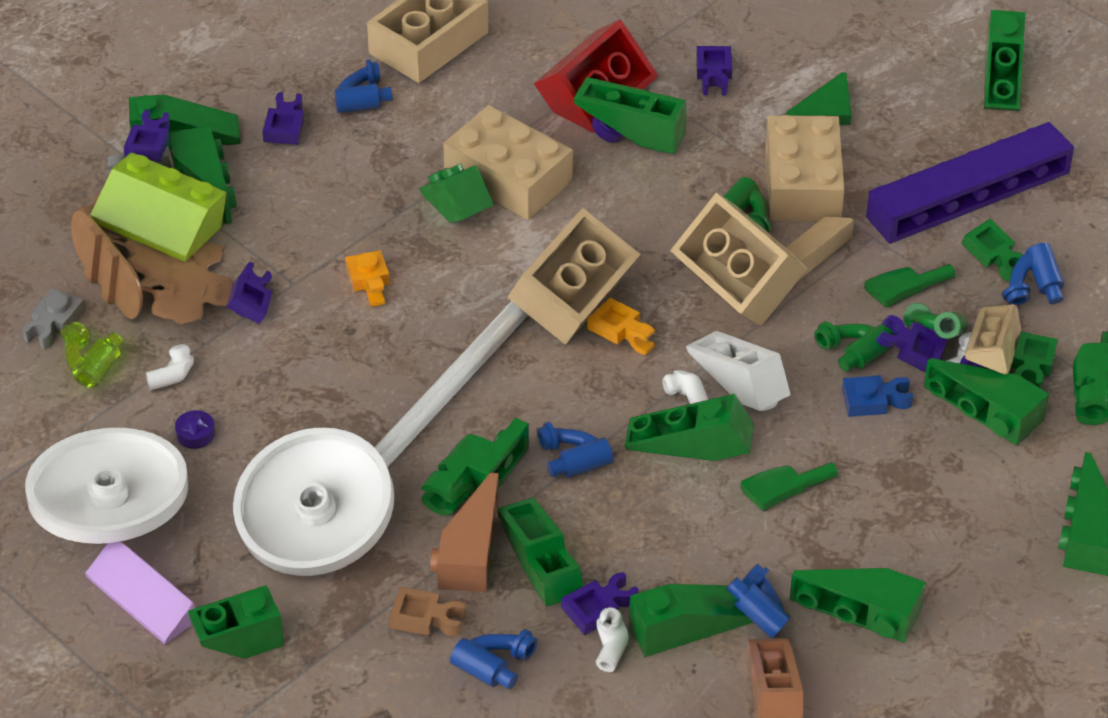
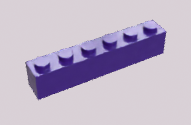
[866,122,1074,244]

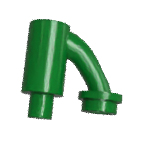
[723,177,771,233]
[903,303,968,339]
[814,321,894,372]

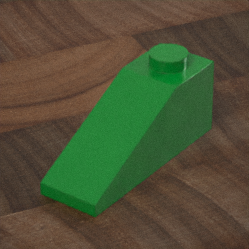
[574,77,686,154]
[129,94,240,150]
[629,584,754,657]

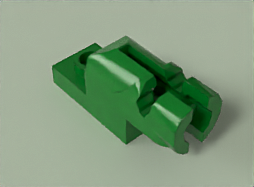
[1073,331,1108,425]
[421,418,529,516]

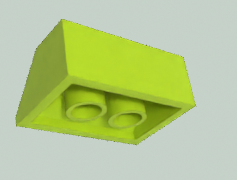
[90,152,226,262]

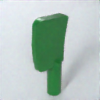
[864,264,955,307]
[740,462,838,511]

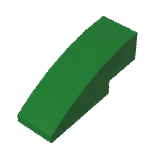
[497,497,583,607]

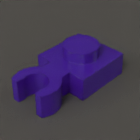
[696,46,732,96]
[262,92,304,145]
[124,110,170,163]
[226,262,272,324]
[876,315,947,373]
[561,572,639,635]

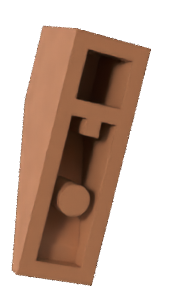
[430,473,499,592]
[748,638,803,718]

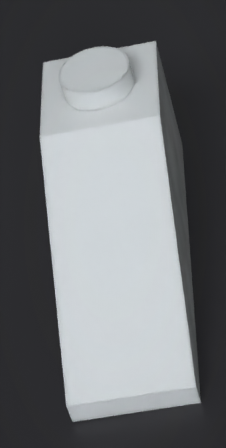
[686,331,791,411]

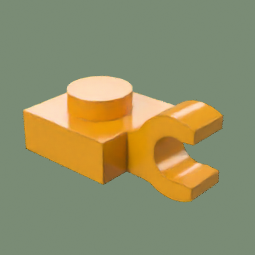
[345,250,390,307]
[587,298,655,355]

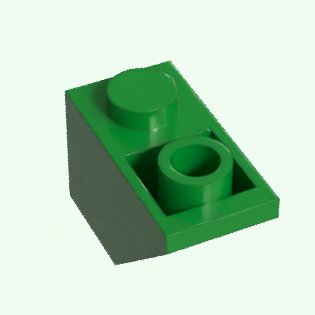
[419,163,494,223]
[188,585,284,659]

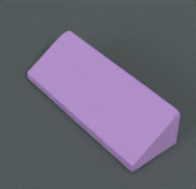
[85,541,195,645]

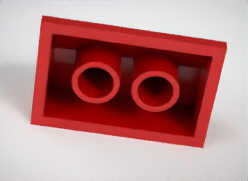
[534,19,659,133]

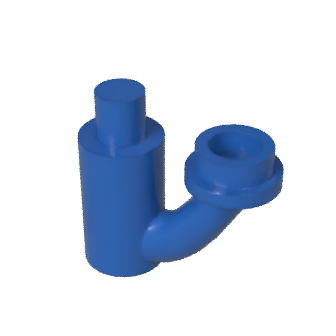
[334,59,393,113]
[1002,243,1064,306]
[537,422,613,478]
[726,563,790,638]
[450,629,538,689]

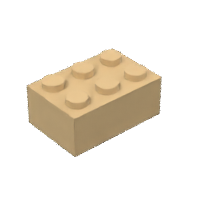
[367,0,488,83]
[443,105,573,220]
[765,115,844,221]
[670,193,808,326]
[507,208,641,345]

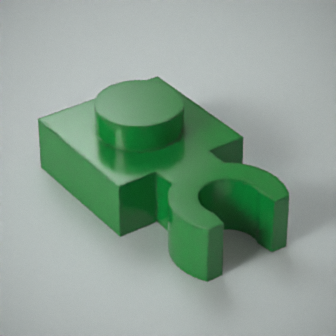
[961,218,1023,282]
[1012,331,1058,389]

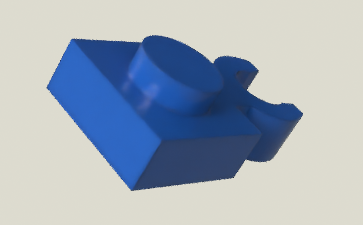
[842,375,913,417]

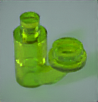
[61,322,123,388]

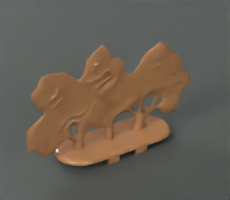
[71,194,234,325]

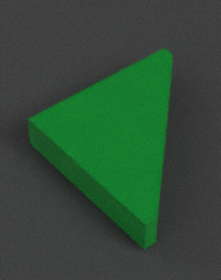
[786,72,851,125]

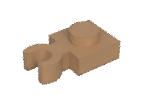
[389,586,466,636]

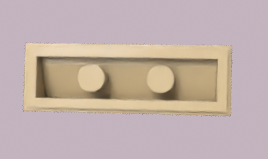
[786,217,854,281]
[965,304,1021,374]

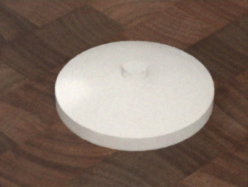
[25,428,188,544]
[233,428,394,576]

